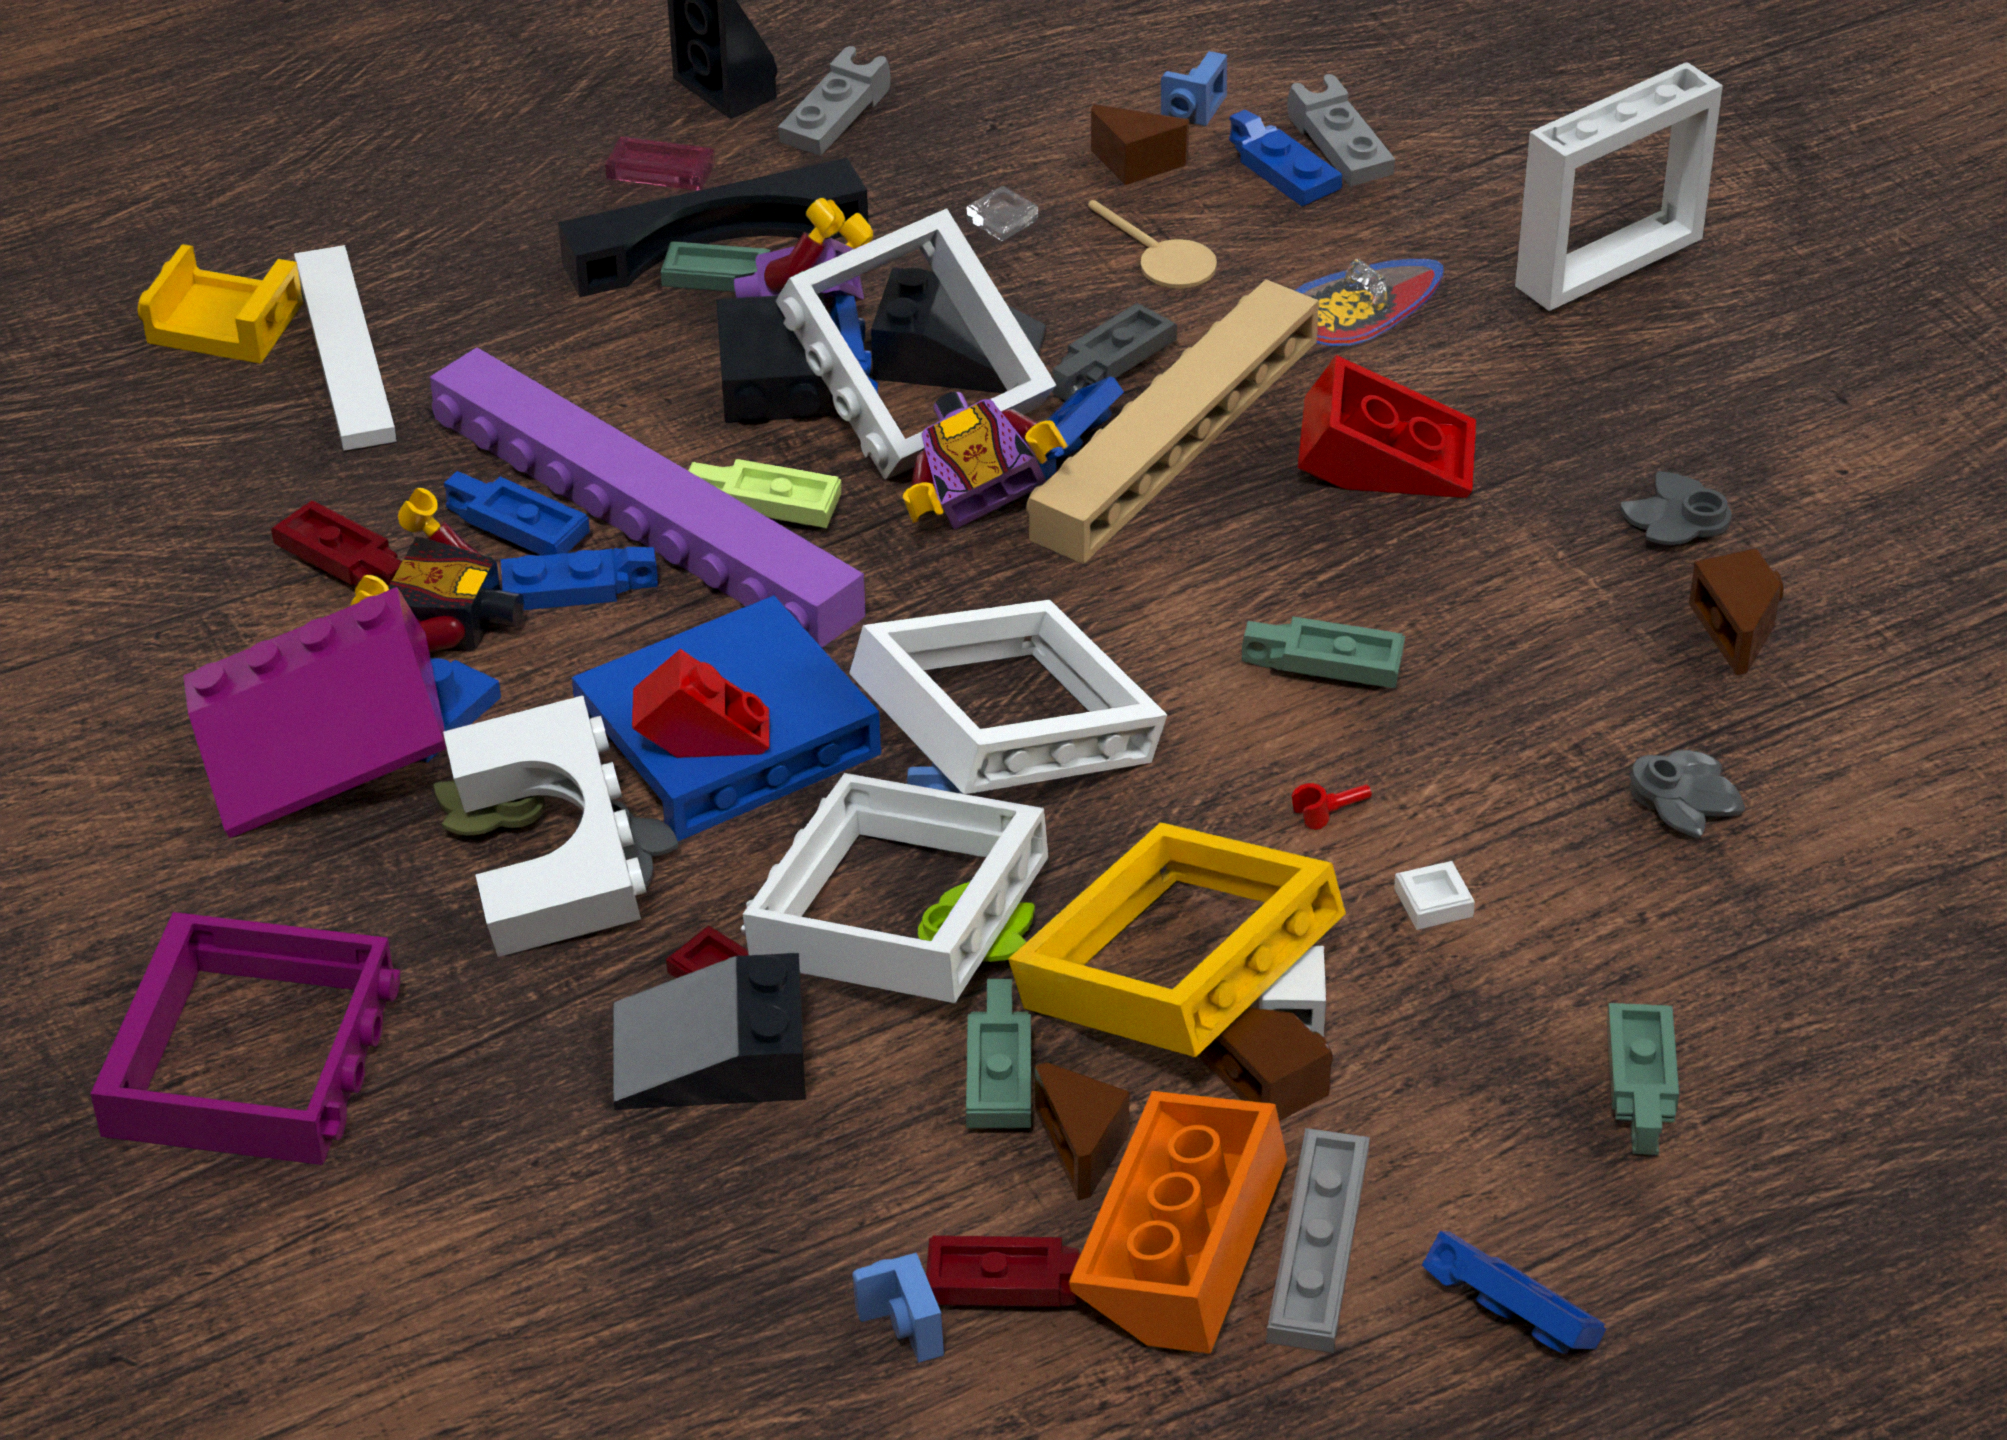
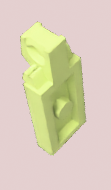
[688,459,841,528]

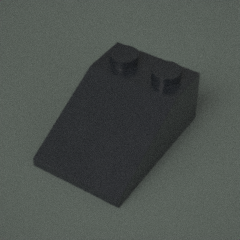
[667,0,777,119]
[871,267,1046,393]
[613,953,806,1110]

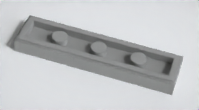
[1266,1128,1370,1353]

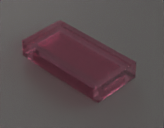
[605,136,715,191]

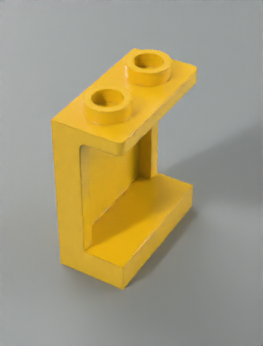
[138,244,303,364]

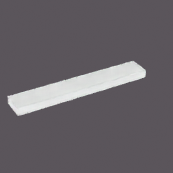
[294,245,397,451]

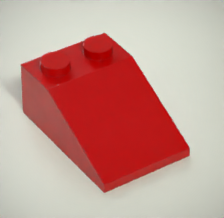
[1297,355,1476,498]

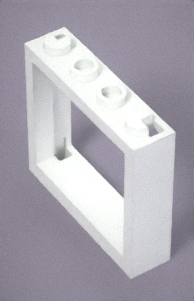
[1515,62,1723,311]
[775,208,1057,480]
[849,600,1167,794]
[741,773,1048,1003]

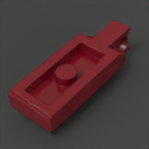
[271,500,402,587]
[926,1235,1085,1306]

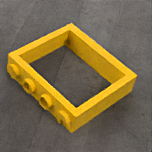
[1008,822,1346,1057]

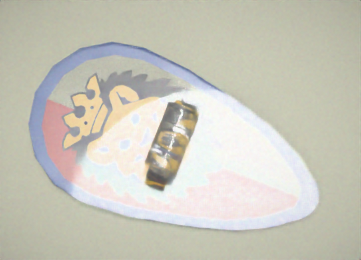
[1294,259,1444,346]

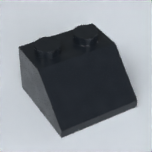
[716,292,831,423]

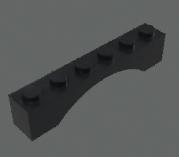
[558,158,868,297]

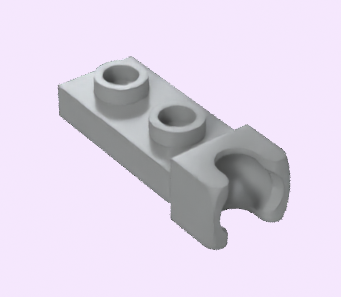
[778,46,890,156]
[1287,74,1395,186]

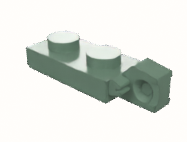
[1242,616,1405,688]
[966,979,1031,1128]
[1606,1003,1679,1155]

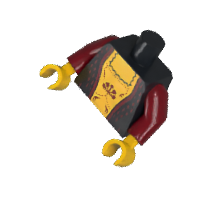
[351,488,524,653]

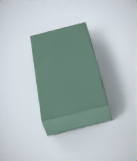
[661,242,771,292]

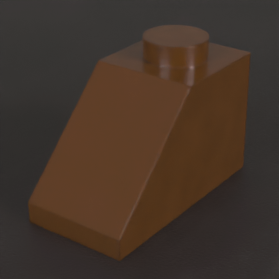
[1689,548,1784,675]
[1198,1007,1333,1121]

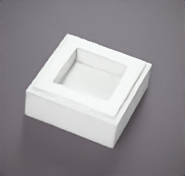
[1394,861,1475,930]

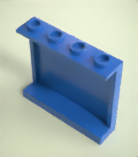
[572,595,881,841]

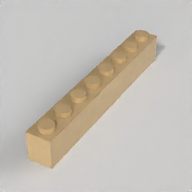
[1026,279,1319,564]

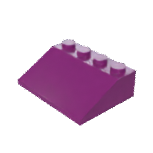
[183,587,447,838]

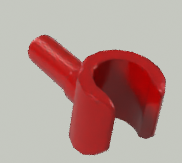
[1292,783,1372,830]

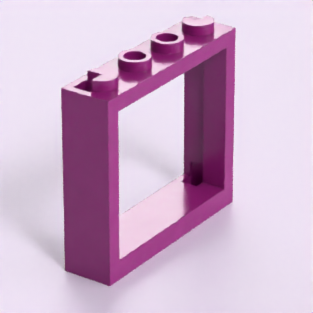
[90,912,400,1165]

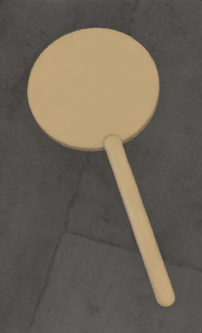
[1088,200,1217,289]

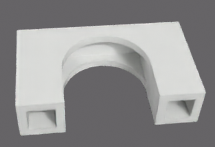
[443,696,647,957]

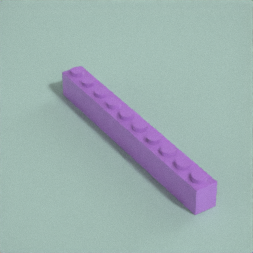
[430,348,866,648]

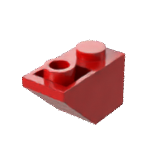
[632,649,769,758]

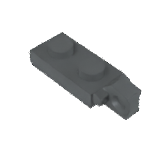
[1052,303,1177,401]

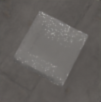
[967,186,1038,241]

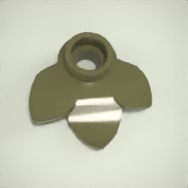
[433,781,545,835]

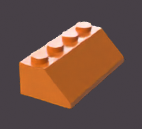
[1069,1091,1288,1354]

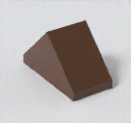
[1091,104,1189,185]
[1035,1062,1130,1201]

